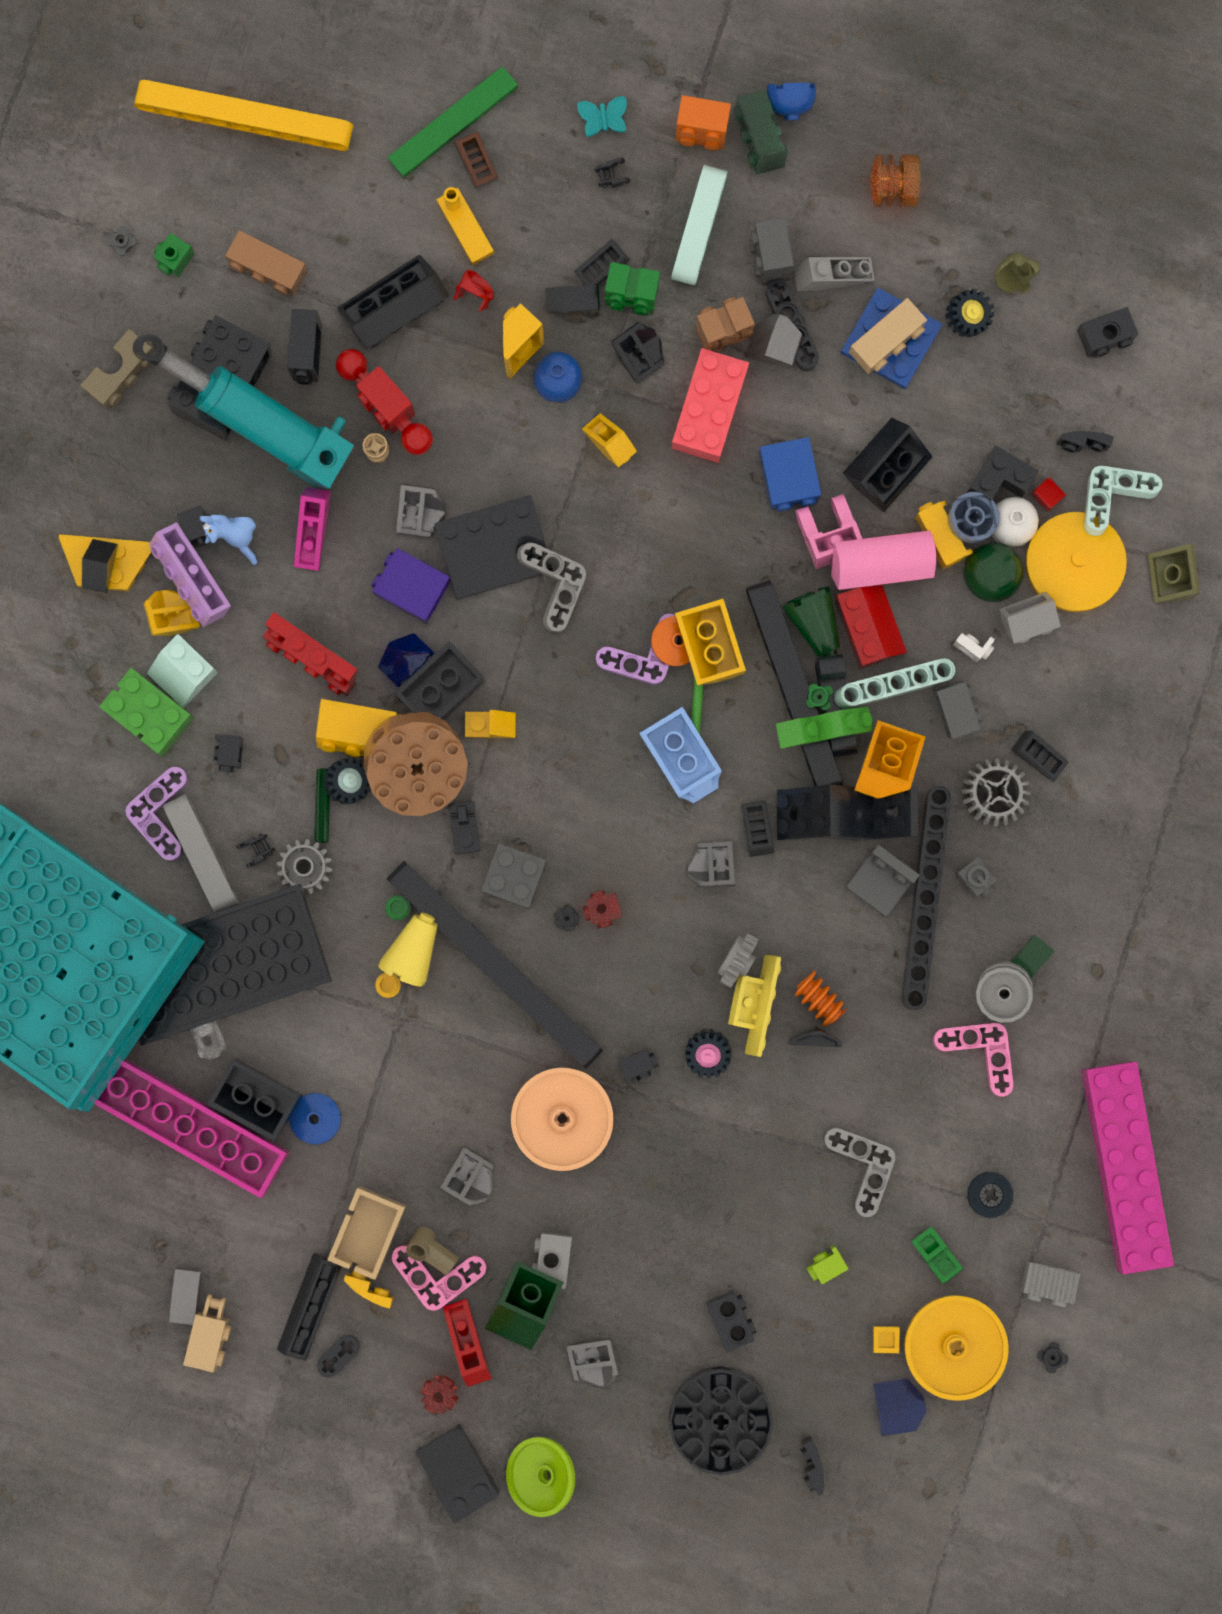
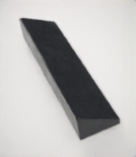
[277,1253,342,1361]

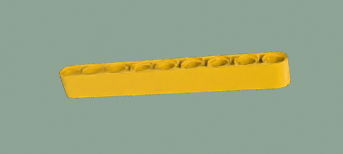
[134,80,353,151]

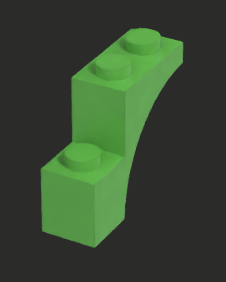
[776,706,873,749]

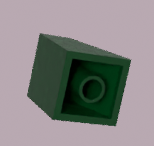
[485,1261,564,1350]

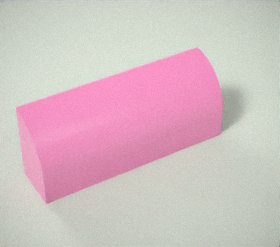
[831,531,936,590]

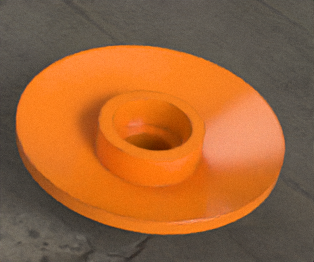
[651,616,690,666]

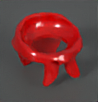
[453,270,494,312]

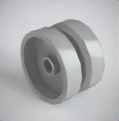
[976,961,1033,1023]

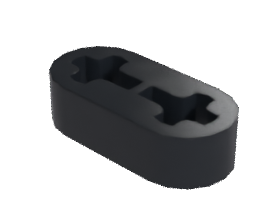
[317,1335,360,1378]

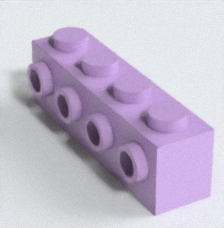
[149,522,231,627]

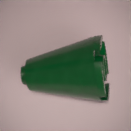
[782,586,840,657]

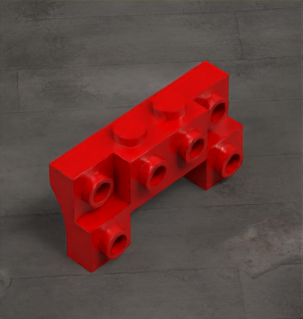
[262,612,358,696]

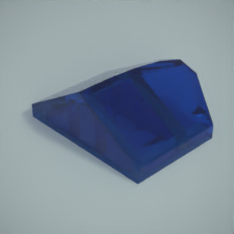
[378,633,434,687]
[873,1379,926,1436]

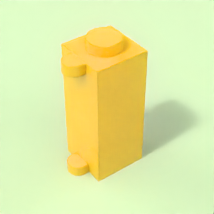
[915,500,973,570]

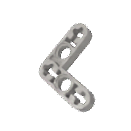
[517,543,586,632]
[824,1128,896,1217]

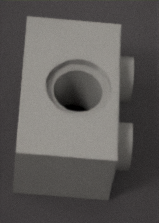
[532,1232,572,1289]

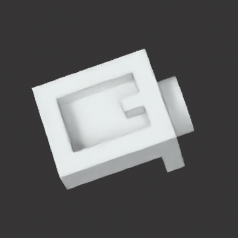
[953,633,995,662]

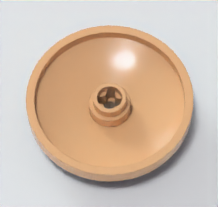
[511,1068,613,1171]

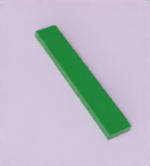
[388,66,518,178]

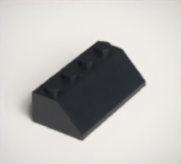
[337,254,449,350]

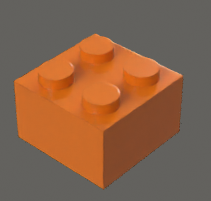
[675,95,731,151]

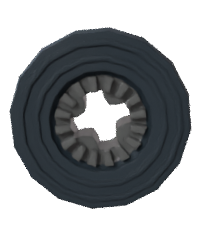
[967,1172,1013,1218]

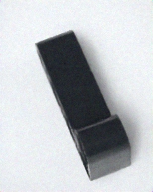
[815,654,858,757]

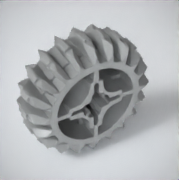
[961,758,1031,827]

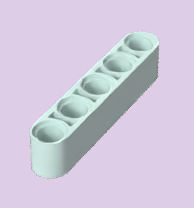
[671,165,728,286]
[834,658,955,709]

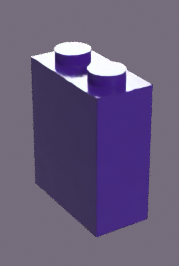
[371,548,451,624]

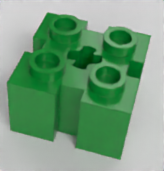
[605,262,660,316]

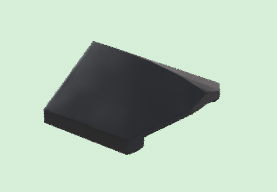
[611,322,664,383]
[788,1026,842,1047]

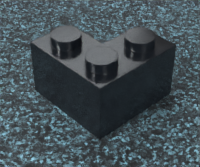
[967,445,1039,500]

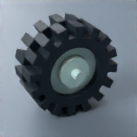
[324,758,371,804]

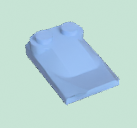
[639,707,722,803]

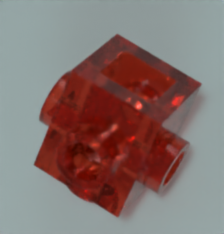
[582,891,622,929]
[420,1375,459,1415]

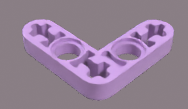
[596,614,678,685]
[125,767,188,861]

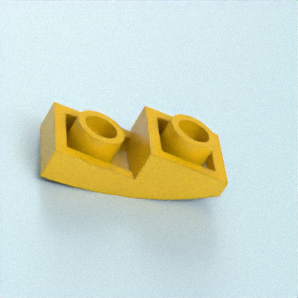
[344,1270,394,1309]

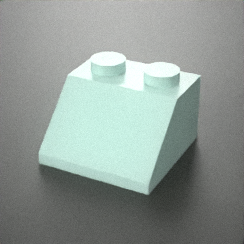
[147,634,218,708]

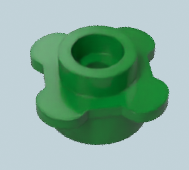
[806,684,833,710]

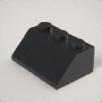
[843,417,933,512]
[207,1059,303,1141]

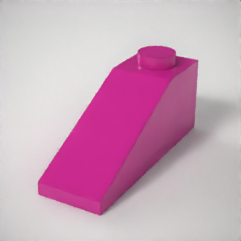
[294,487,331,571]

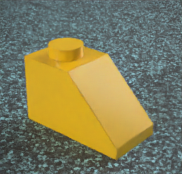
[582,413,637,468]

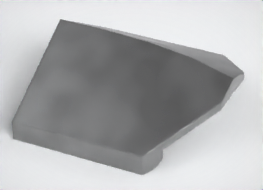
[746,314,803,367]
[396,483,446,537]
[687,841,735,888]
[439,1148,493,1207]
[566,1338,620,1387]

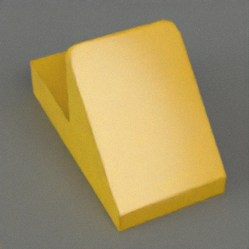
[465,710,516,738]

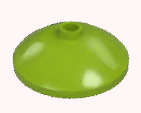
[506,1437,575,1517]

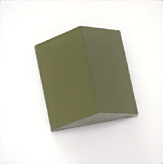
[1148,544,1200,603]

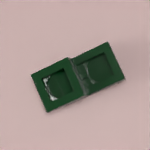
[1010,935,1054,978]

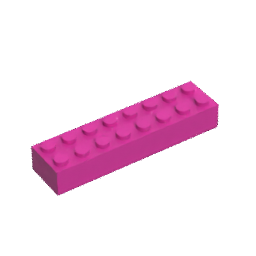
[94,1059,290,1198]
[1081,1061,1174,1275]

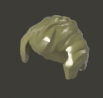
[994,253,1040,294]

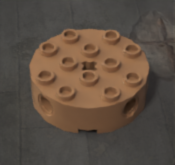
[363,712,468,816]

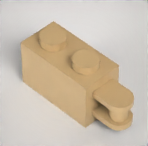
[183,1294,231,1372]

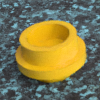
[375,973,401,998]

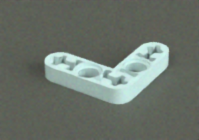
[1084,466,1162,536]

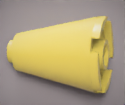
[378,912,438,987]

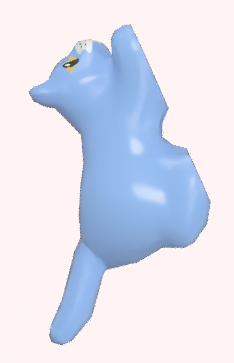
[200,515,257,565]

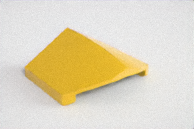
[143,590,200,636]

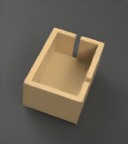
[328,1186,407,1280]

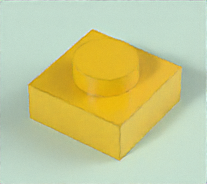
[873,1326,900,1353]

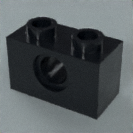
[1077,307,1138,358]

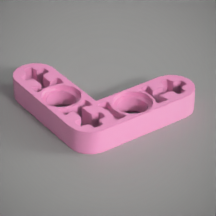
[933,1023,1013,1097]
[392,1245,487,1311]

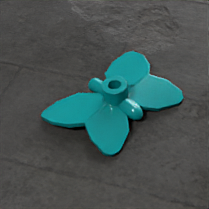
[577,96,627,137]

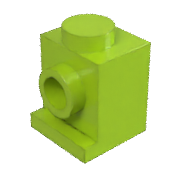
[806,1245,848,1284]

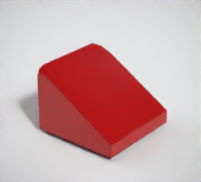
[1031,477,1066,512]

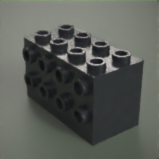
[167,315,271,441]

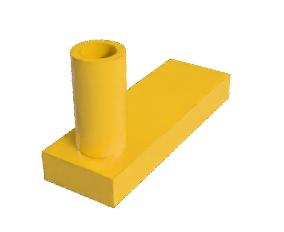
[436,187,494,265]

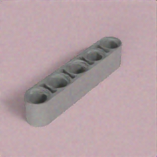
[163,794,240,913]

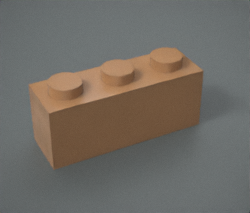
[225,230,308,296]

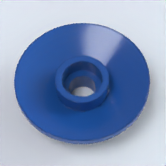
[290,1093,341,1144]

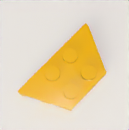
[59,534,152,591]

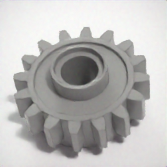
[277,839,333,894]
[717,933,759,988]

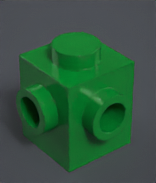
[154,233,195,277]

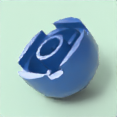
[767,83,816,120]
[533,351,582,403]

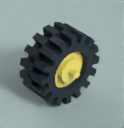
[945,289,995,338]

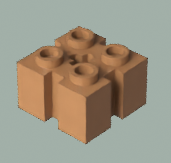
[695,297,755,352]

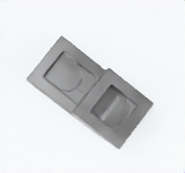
[169,1267,202,1325]

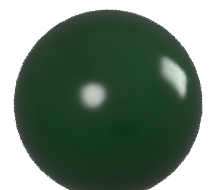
[963,543,1023,602]

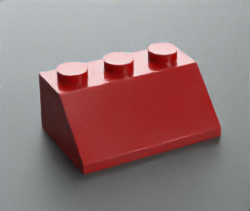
[834,584,907,670]

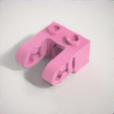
[795,494,862,569]

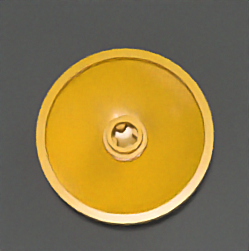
[1025,512,1127,612]
[904,1295,1009,1401]

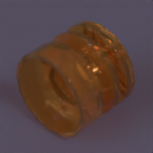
[870,154,920,207]

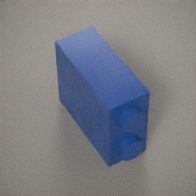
[759,437,821,512]

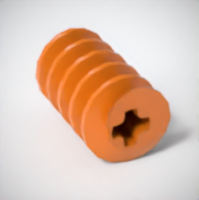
[794,970,849,1027]

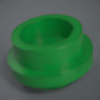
[385,895,411,921]

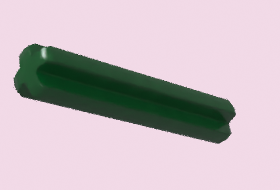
[314,768,330,843]

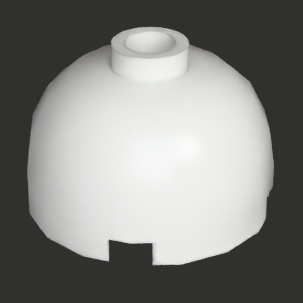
[991,496,1039,547]

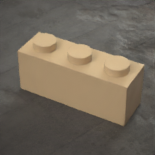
[849,298,927,374]

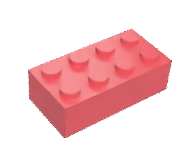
[671,348,749,463]

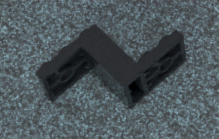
[777,785,918,841]

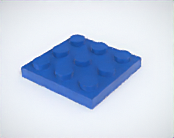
[841,288,942,389]

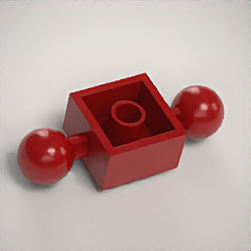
[335,349,433,455]

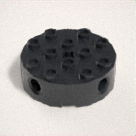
[668,1366,773,1475]

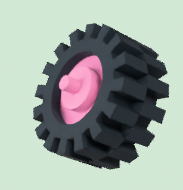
[685,1029,731,1079]

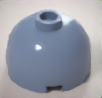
[948,492,999,544]

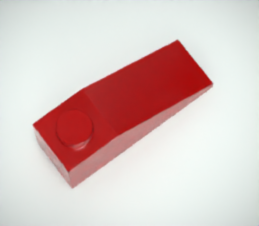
[443,1299,492,1387]

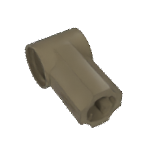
[406,1227,459,1275]

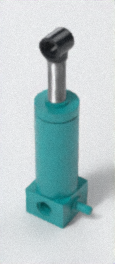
[133,335,354,489]

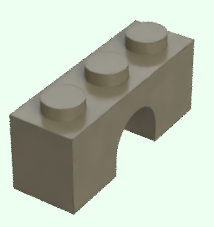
[80,329,153,410]

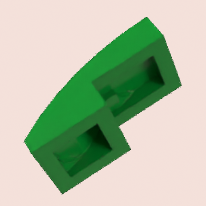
[911,1226,963,1285]

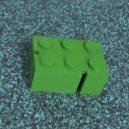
[99,668,194,757]

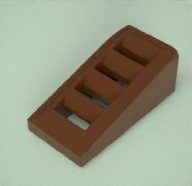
[454,131,498,188]

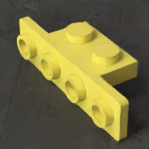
[728,955,781,1057]

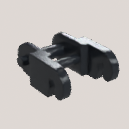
[595,158,631,188]
[236,833,275,868]

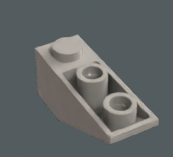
[793,257,875,291]

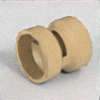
[363,433,389,463]

